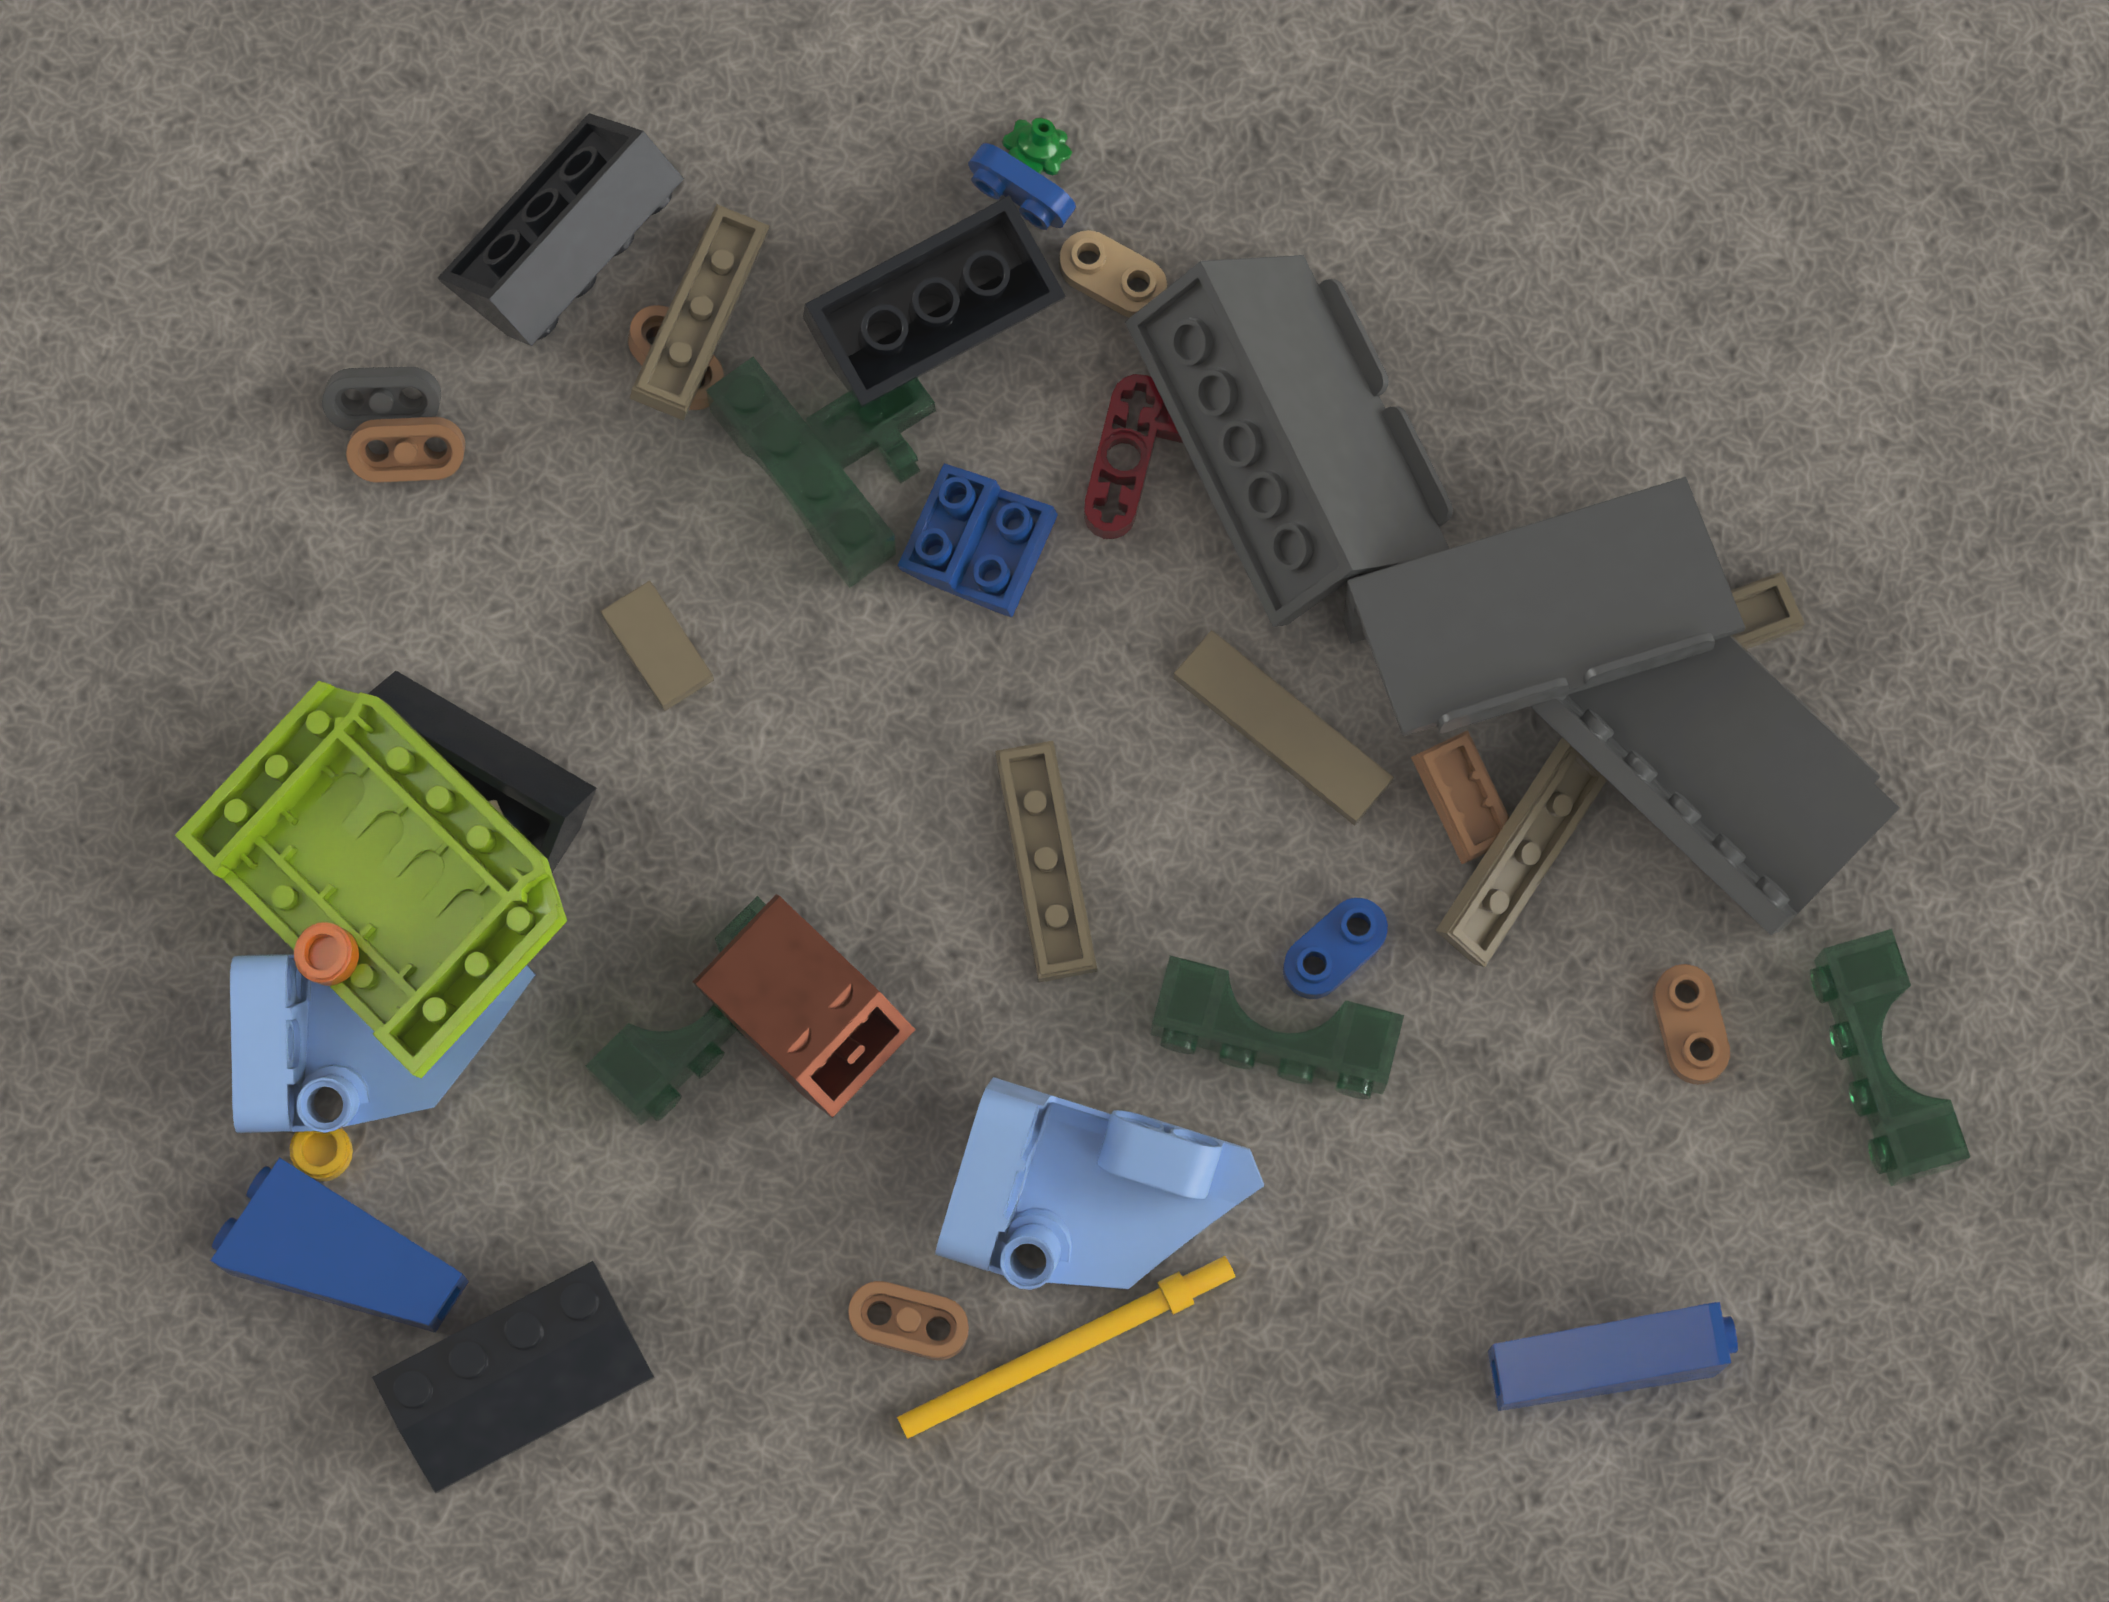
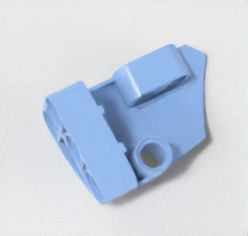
[230,954,536,1133]
[935,1077,1264,1290]

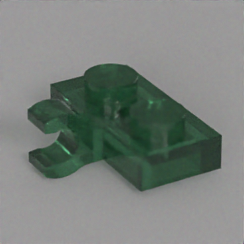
[806,378,936,484]

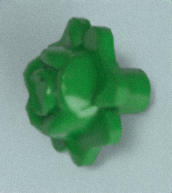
[1002,118,1072,176]

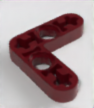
[1084,374,1184,539]

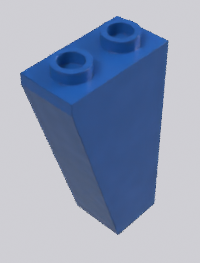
[210,1157,469,1333]
[1488,1302,1738,1411]

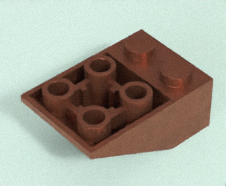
[692,894,916,1118]

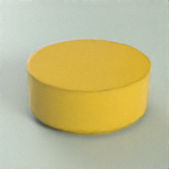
[290,1128,353,1182]

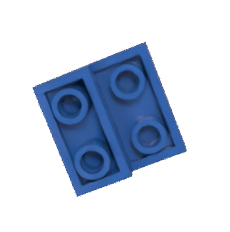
[897,463,1058,618]

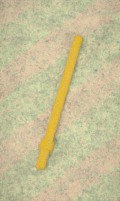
[897,1256,1235,1439]

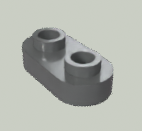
[322,367,441,431]

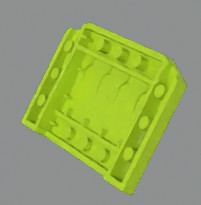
[175,681,567,1078]

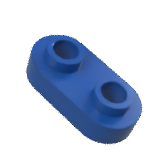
[968,143,1076,230]
[1283,898,1388,999]

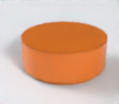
[294,922,359,986]

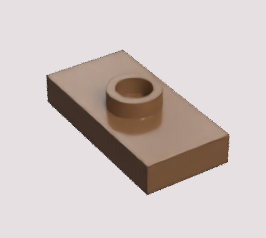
[1411,730,1509,864]

